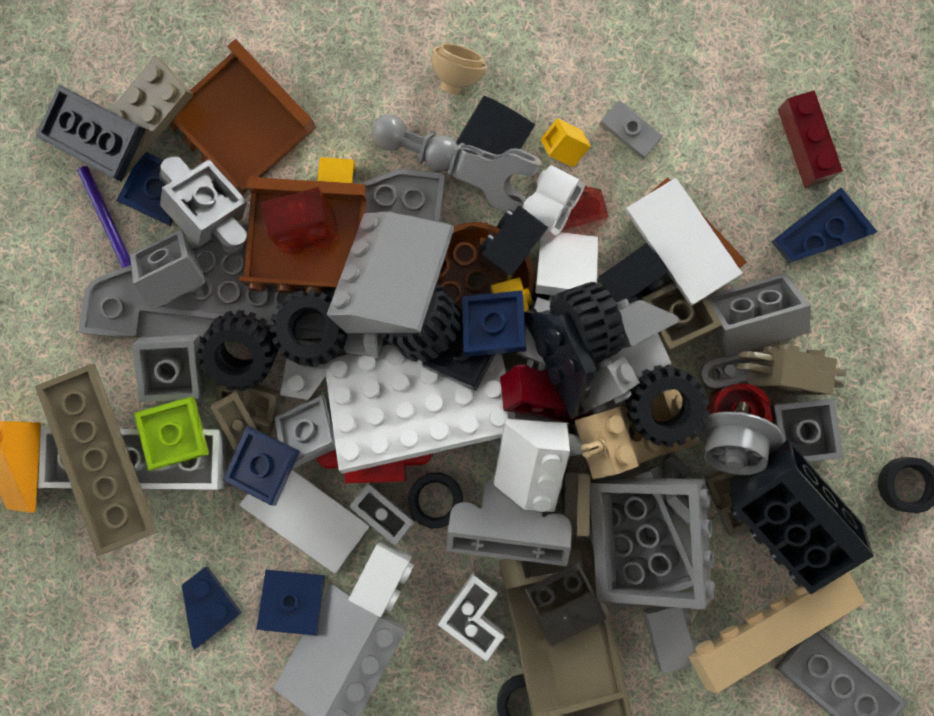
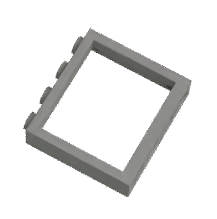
[590,477,716,610]

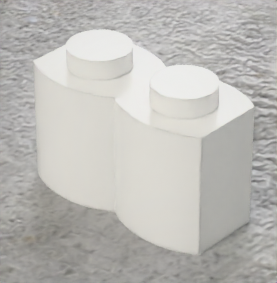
[523,165,585,236]

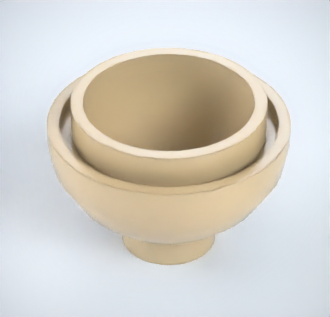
[431,43,487,95]

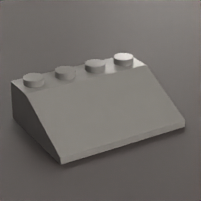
[327,212,454,333]
[588,464,694,609]
[273,583,408,716]

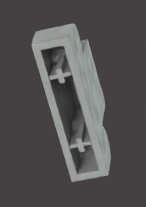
[446,481,572,566]

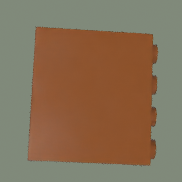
[169,39,316,195]
[239,177,368,294]

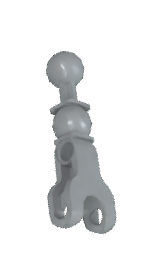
[372,115,542,212]

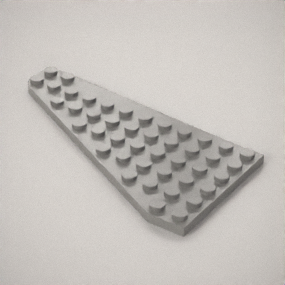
[78,169,446,340]

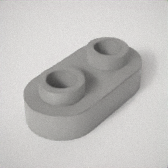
[699,354,750,389]

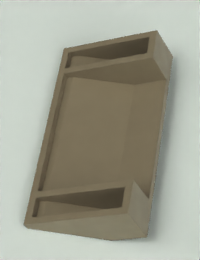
[499,541,633,716]

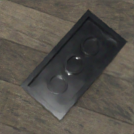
[729,440,874,594]

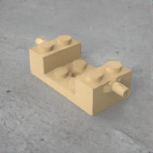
[575,389,706,479]

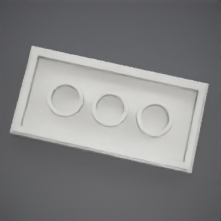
[626,178,743,307]
[240,469,370,574]

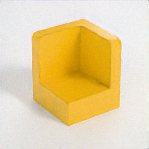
[540,118,591,167]
[317,157,357,183]

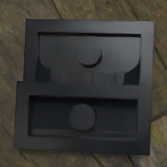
[456,95,535,155]

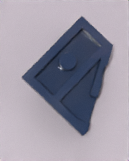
[181,566,242,650]

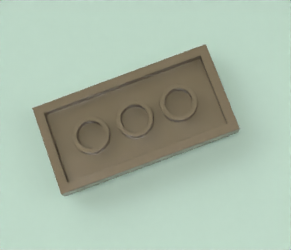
[110,55,193,179]

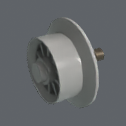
[695,402,783,475]

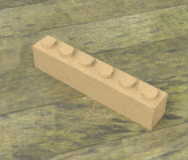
[688,572,866,693]

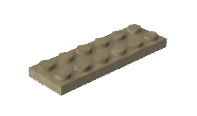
[35,364,158,556]

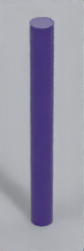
[77,166,131,268]

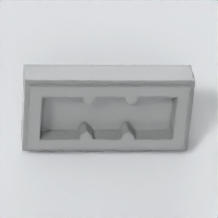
[600,100,662,159]

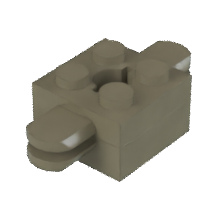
[737,344,846,395]

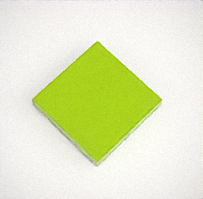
[134,397,209,471]

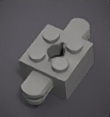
[159,157,248,253]

